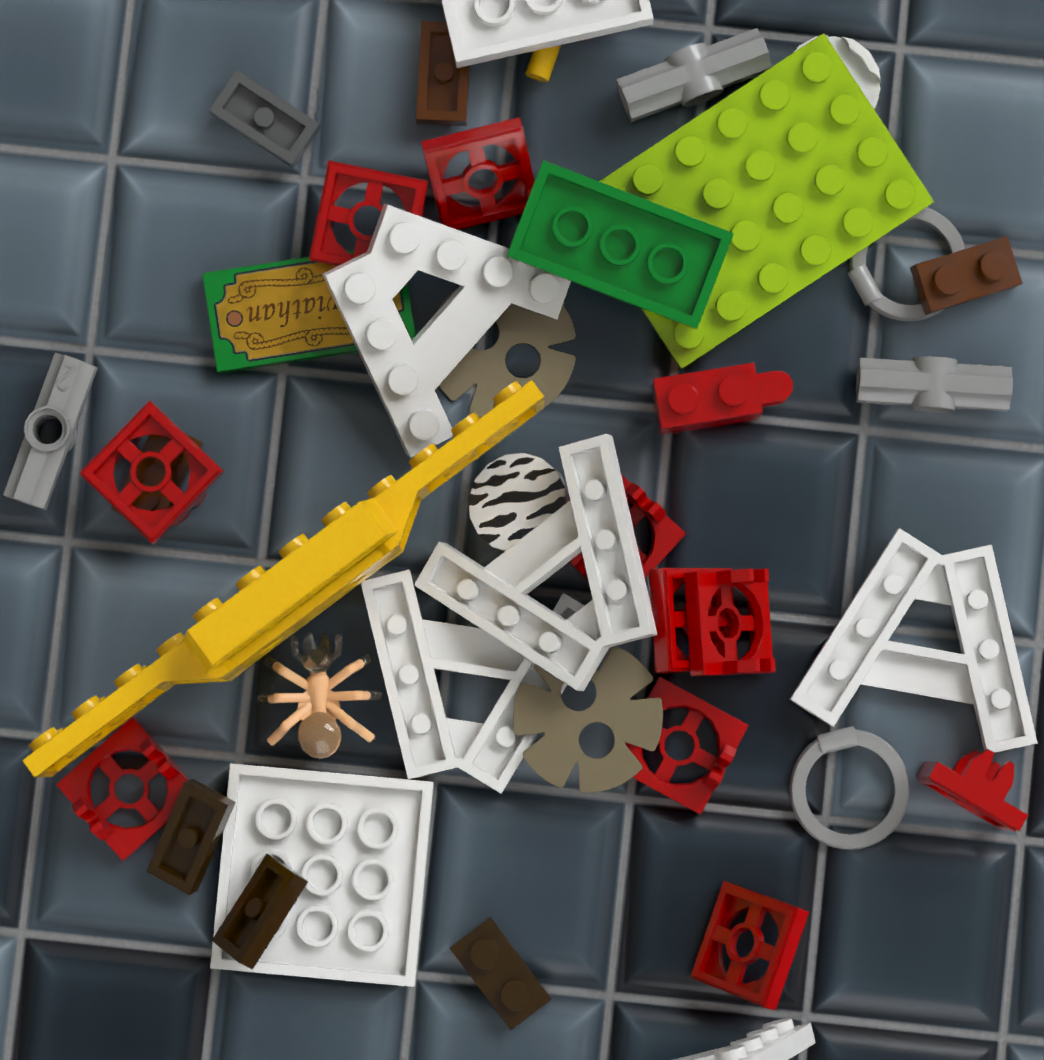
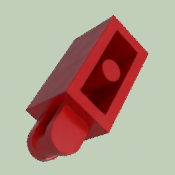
[651,362,793,435]

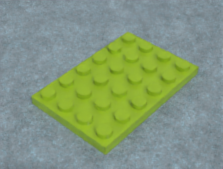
[599,33,934,369]

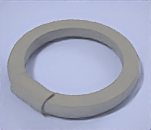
[848,207,966,322]
[789,726,910,850]

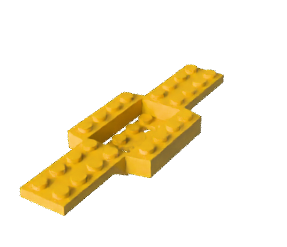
[22,380,544,778]

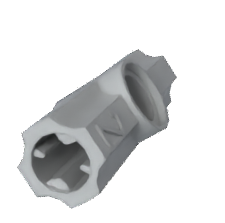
[616,28,772,122]
[3,353,98,510]
[856,356,1013,413]

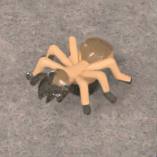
[257,633,383,759]

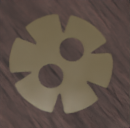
[437,288,576,417]
[513,646,663,793]

